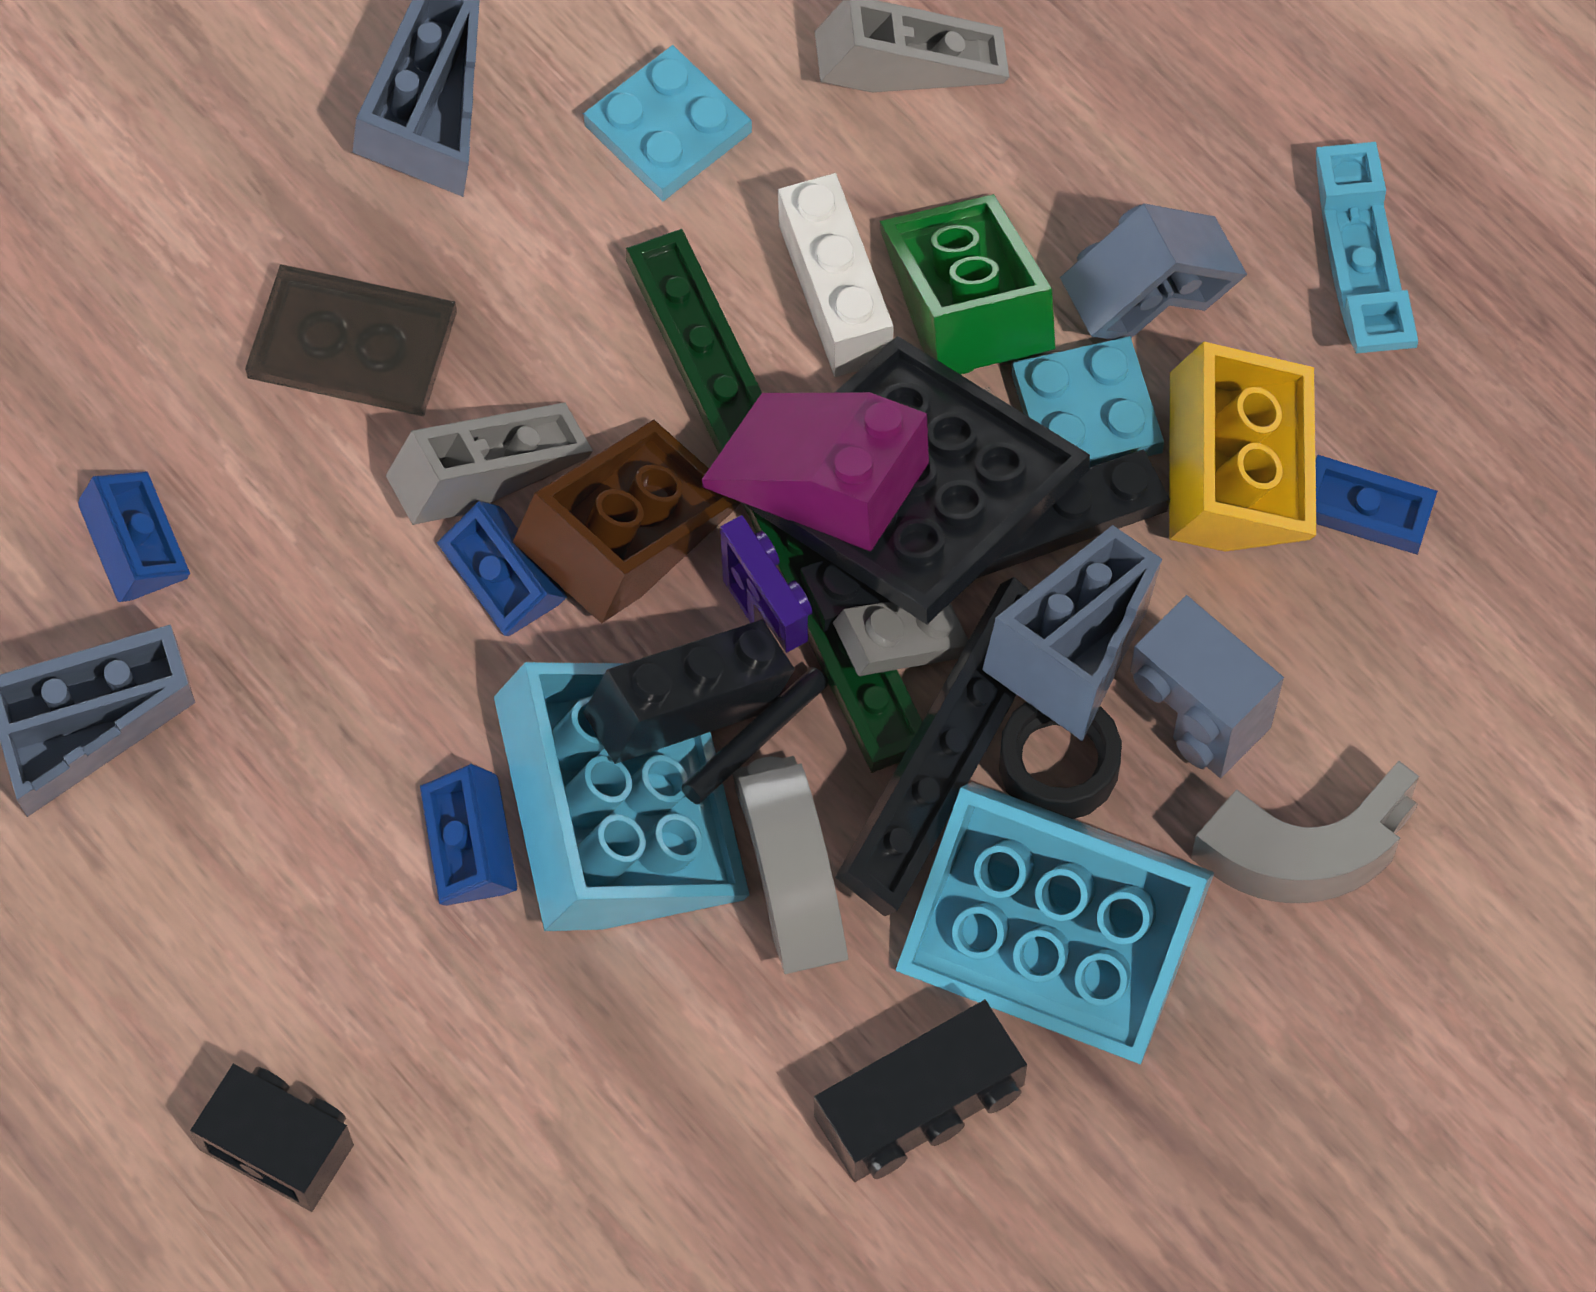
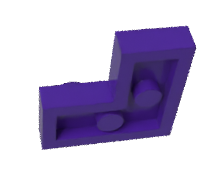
[720,515,812,653]

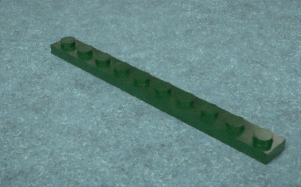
[626,229,922,773]

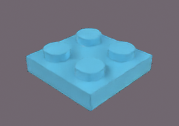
[583,45,752,202]
[1011,336,1164,468]

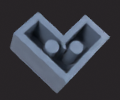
[1060,203,1247,340]
[1130,595,1284,779]

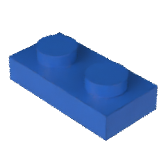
[1315,455,1438,555]

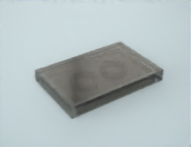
[245,264,457,417]

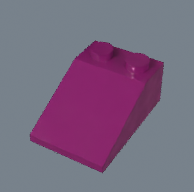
[702,392,929,551]

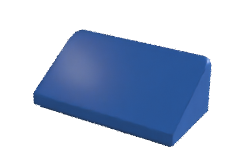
[78,471,190,602]
[436,501,567,636]
[420,764,518,906]

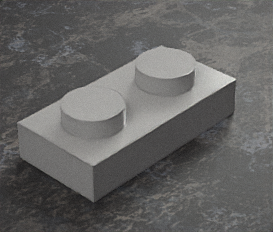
[833,601,968,676]

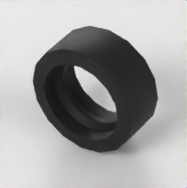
[999,701,1122,819]

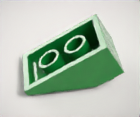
[880,194,1056,375]

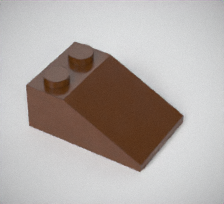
[513,419,740,624]

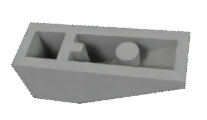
[815,0,1009,93]
[386,403,593,525]

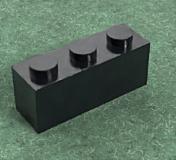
[583,619,795,764]
[814,999,1027,1182]

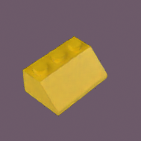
[1169,342,1316,552]

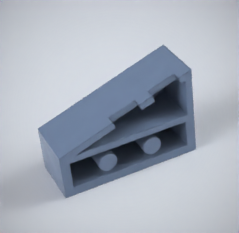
[352,0,480,197]
[982,525,1162,741]
[0,624,196,817]

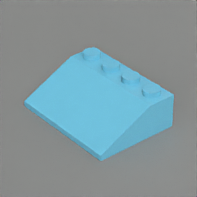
[494,662,749,931]
[895,782,1215,1065]

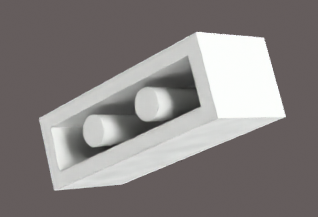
[778,173,894,377]

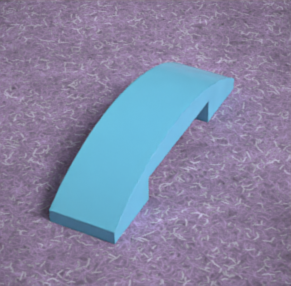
[1315,142,1418,354]

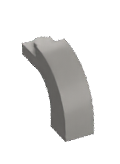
[733,756,849,974]
[1191,761,1419,903]

